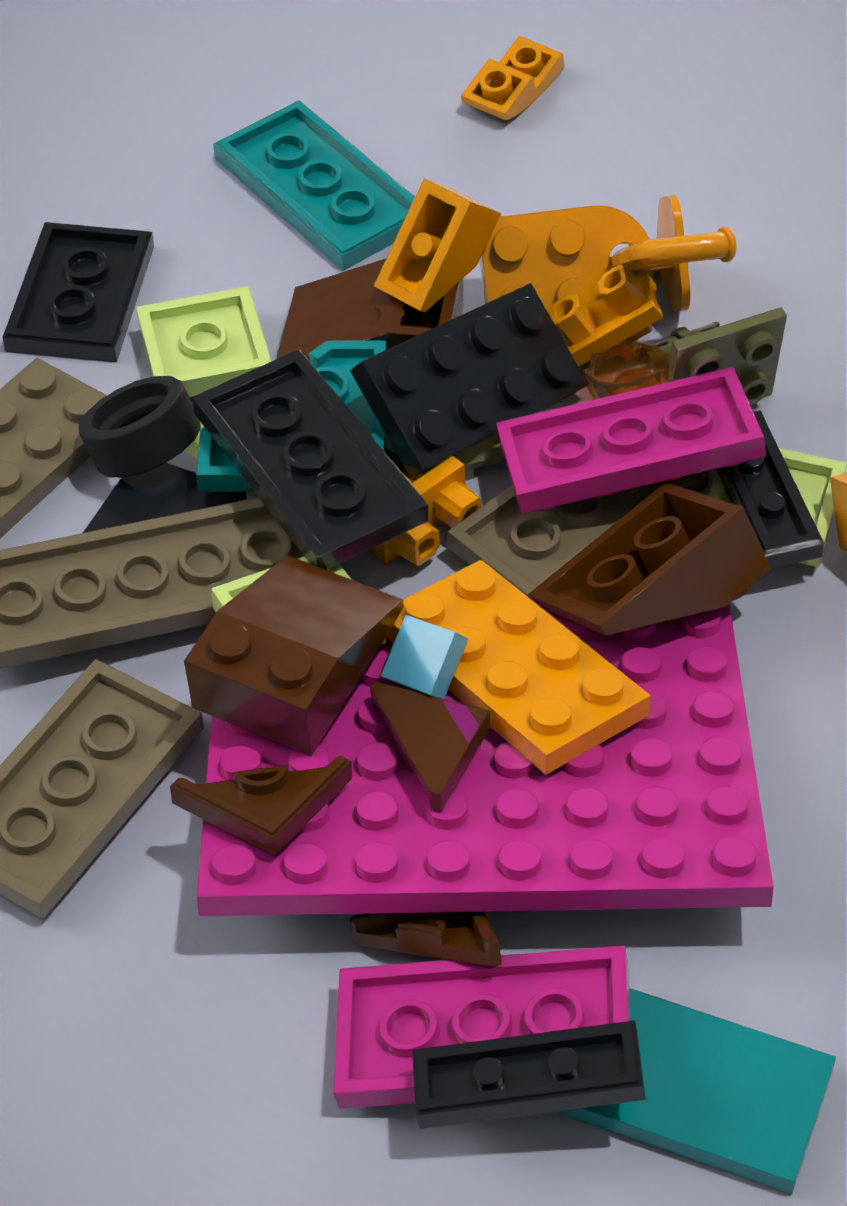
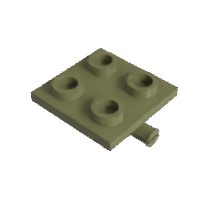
[641,307,787,405]

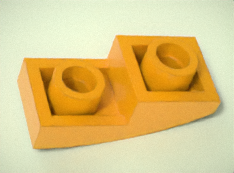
[461,36,565,121]

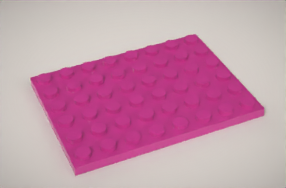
[197,604,774,916]

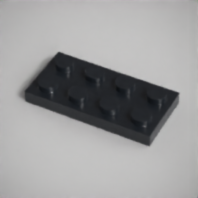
[350,283,588,478]
[192,349,428,570]

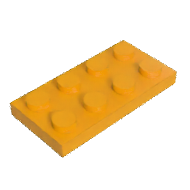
[386,560,651,775]

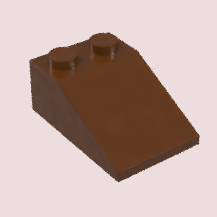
[528,482,771,636]
[184,555,404,756]

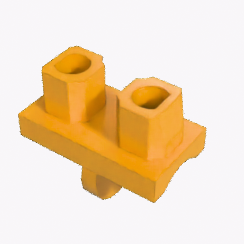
[551,264,663,367]
[373,456,481,566]

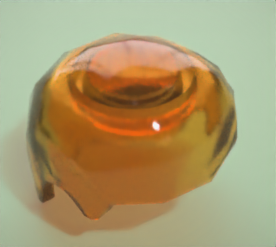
[583,341,671,400]

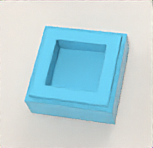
[381,615,469,699]

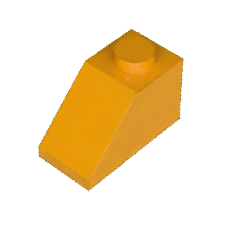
[374,178,501,312]

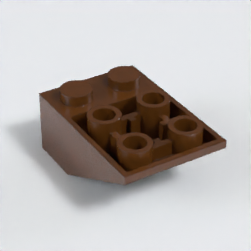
[277,259,464,361]

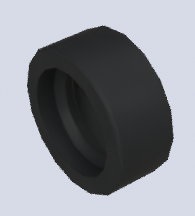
[79,376,201,478]

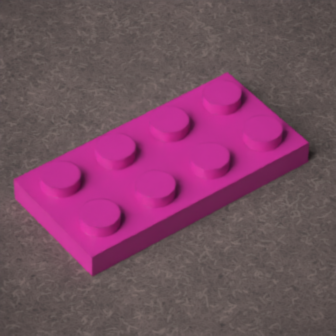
[496,367,766,514]
[333,945,631,1109]

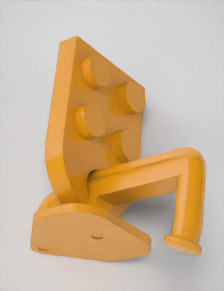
[480,195,737,323]

